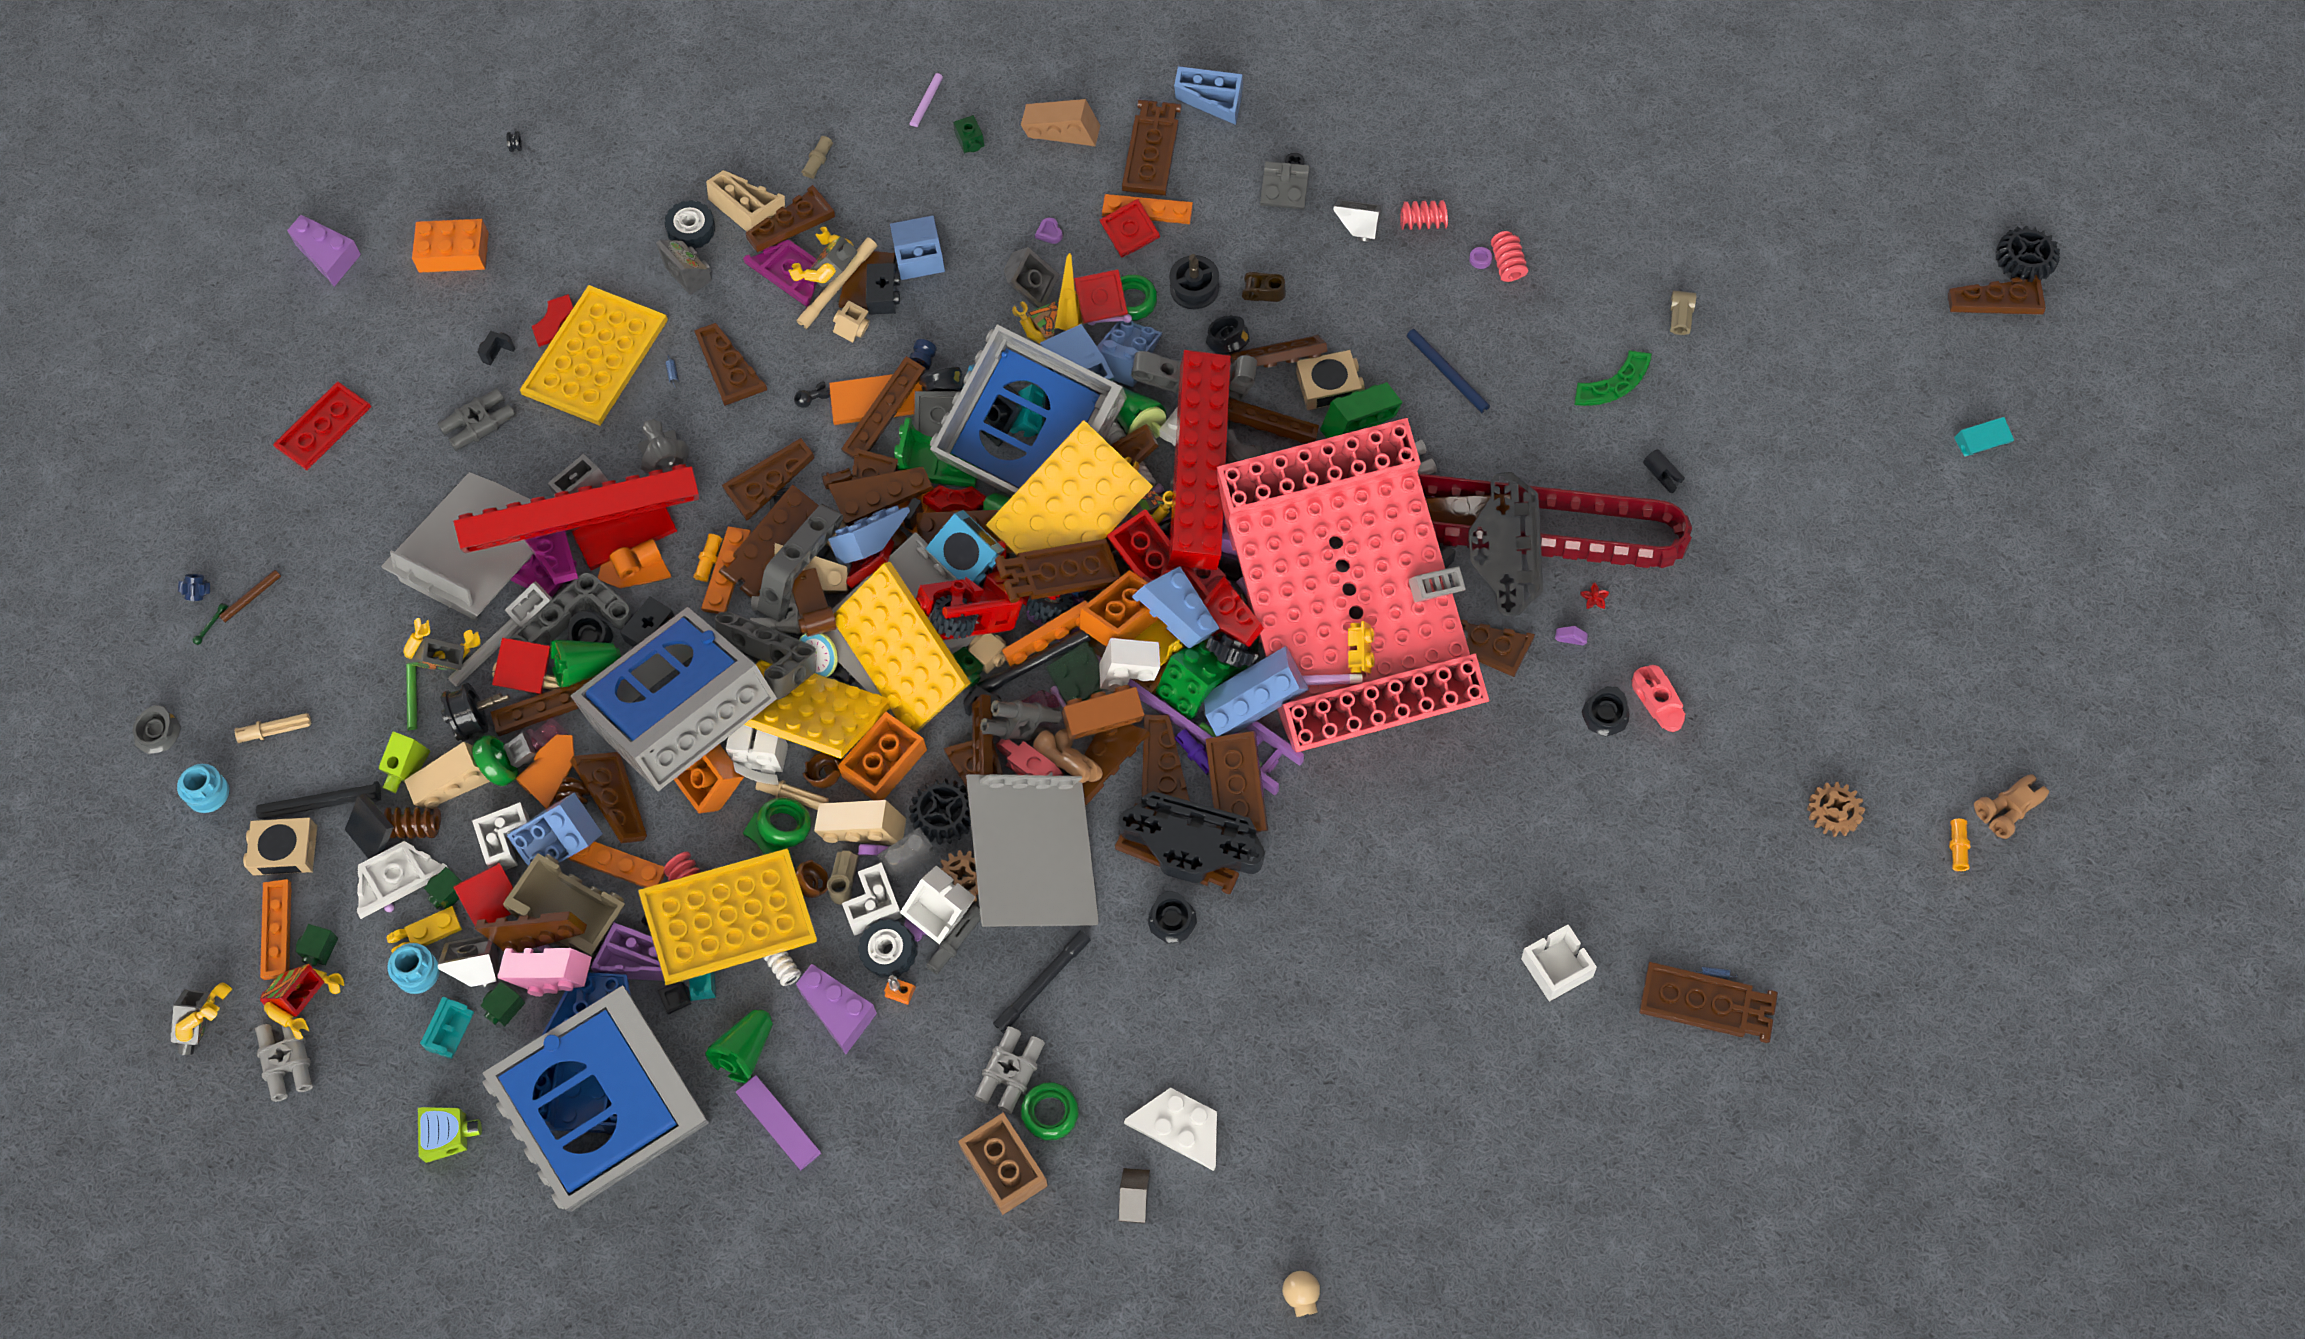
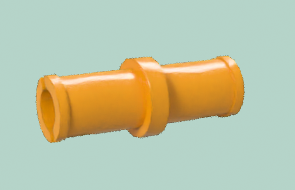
[693,534,723,582]
[1949,818,1971,871]

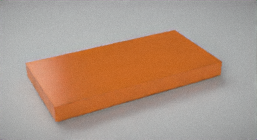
[829,374,923,425]

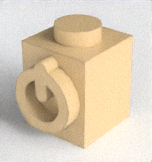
[833,301,870,343]
[968,634,1006,674]

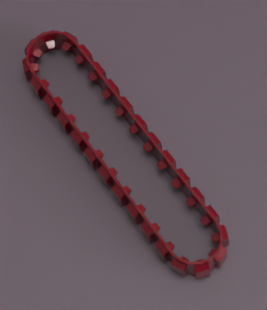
[1418,474,1692,568]

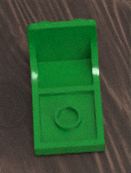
[894,417,984,488]
[1156,634,1248,720]

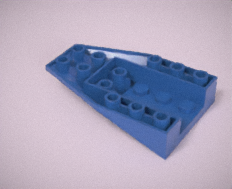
[523,972,640,1134]

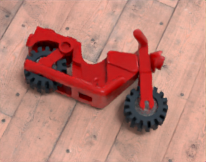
[915,541,1073,640]

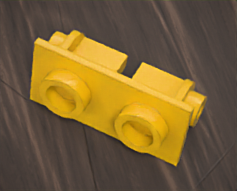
[1348,621,1375,674]

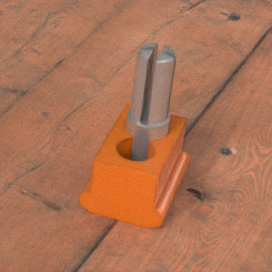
[884,975,916,1005]

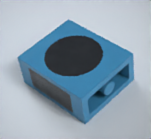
[925,510,1005,586]

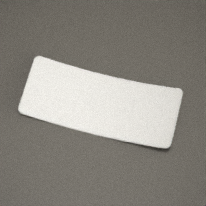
[733,762,779,785]

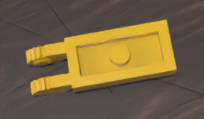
[386,906,462,953]

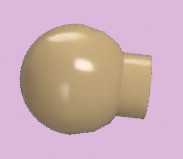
[1282,1271,1320,1317]

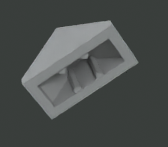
[505,581,552,628]

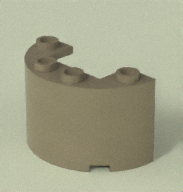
[503,853,625,956]

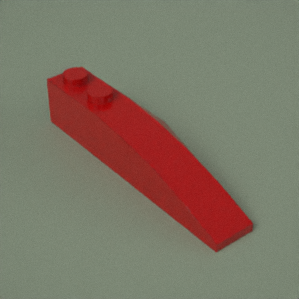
[1107,509,1221,636]

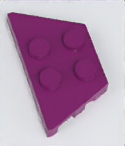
[743,240,817,307]

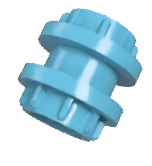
[177,764,229,813]
[388,943,440,994]

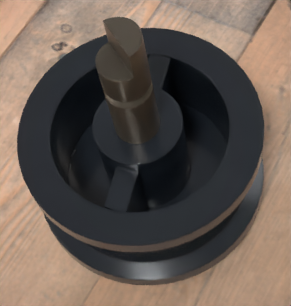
[1169,254,1219,309]
[440,683,510,741]

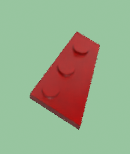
[1203,577,1264,647]

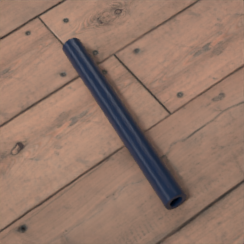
[1406,329,1490,413]

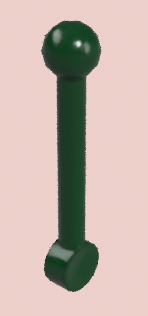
[192,603,228,645]

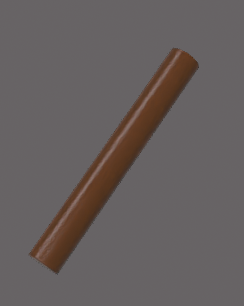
[219,570,281,623]

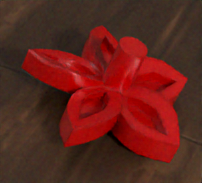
[1580,582,1610,609]

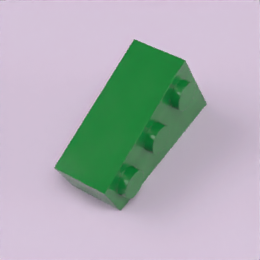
[1320,382,1403,439]

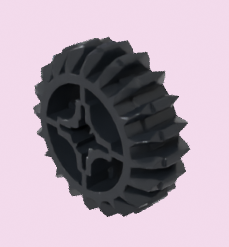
[1996,225,2060,282]
[909,778,971,845]

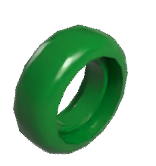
[1119,275,1157,321]
[472,735,519,786]
[756,797,811,848]
[1021,1082,1079,1141]

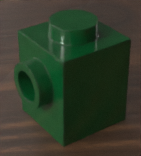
[953,115,984,154]
[952,647,984,687]
[424,867,462,909]
[295,924,338,967]
[480,982,525,1027]

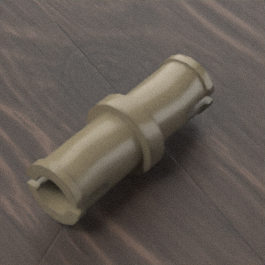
[802,136,833,179]

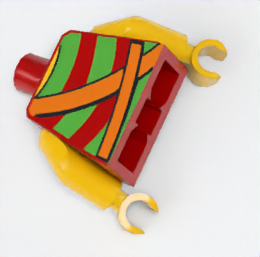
[260,964,344,1039]

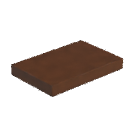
[839,249,896,311]

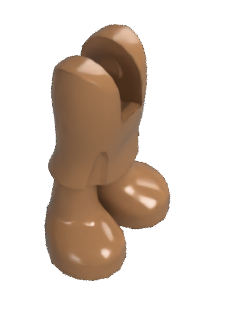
[1033,729,1103,783]
[1974,774,2049,839]

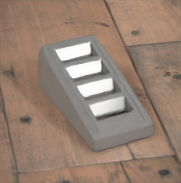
[1409,566,1466,603]

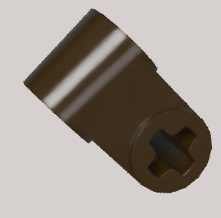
[1242,272,1286,302]

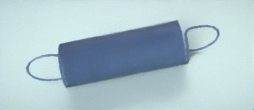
[666,355,678,388]
[1694,967,1737,980]

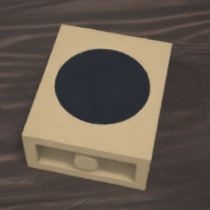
[1296,350,1365,410]
[243,818,317,875]

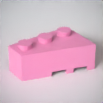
[497,948,592,997]

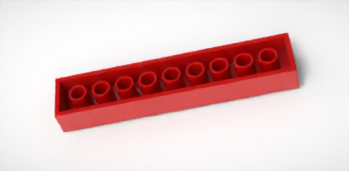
[1168,350,1231,570]
[453,464,699,554]

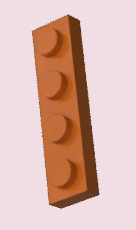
[1102,194,1193,224]
[701,526,751,614]
[1002,600,1087,666]
[567,841,665,888]
[260,879,291,980]

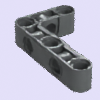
[1131,351,1257,401]
[757,504,843,622]
[509,573,633,646]
[715,612,816,700]

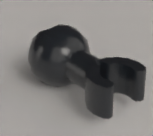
[794,381,831,408]

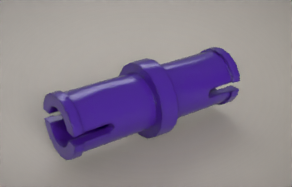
[1175,729,1210,775]

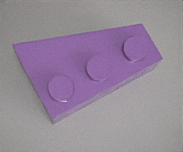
[287,215,361,287]
[591,923,664,981]
[796,964,877,1054]

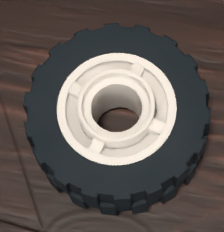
[665,200,715,250]
[858,919,918,978]

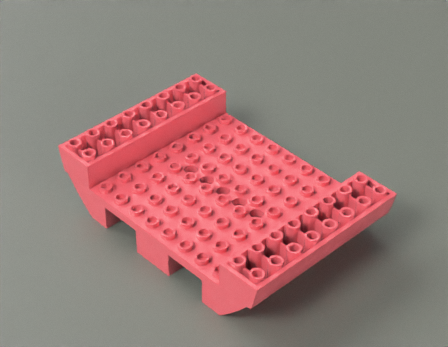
[1217,418,1489,753]

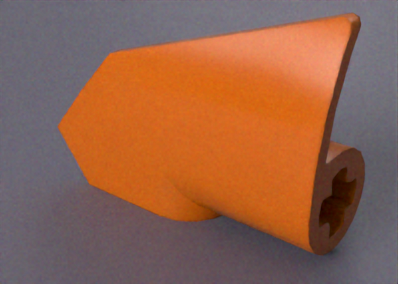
[598,539,671,589]
[515,734,575,809]

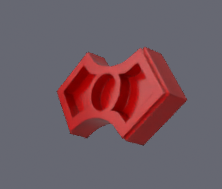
[531,294,573,347]
[923,485,986,512]

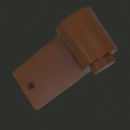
[792,568,836,637]

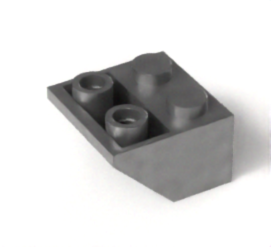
[548,454,609,496]

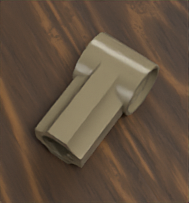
[1670,290,1696,335]
[827,850,859,905]

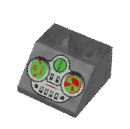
[656,240,712,295]

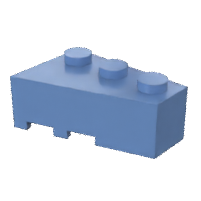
[1174,66,1243,125]
[1132,566,1219,649]

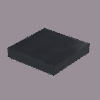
[345,794,394,859]

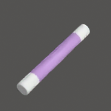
[1303,674,1362,685]

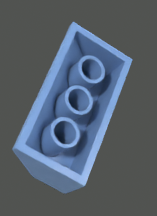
[1204,646,1309,737]

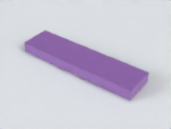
[736,1075,821,1171]

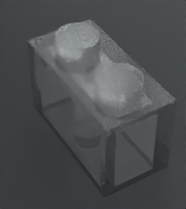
[877,828,936,884]

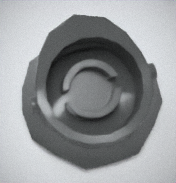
[133,705,181,754]

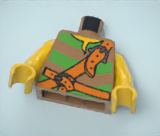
[1012,291,1082,344]

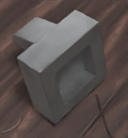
[504,732,536,768]

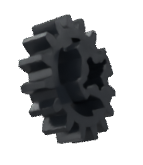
[1206,634,1259,668]

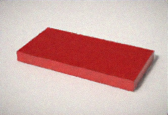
[273,381,371,470]
[572,507,677,571]

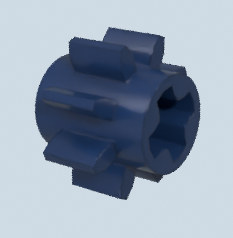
[178,574,210,601]

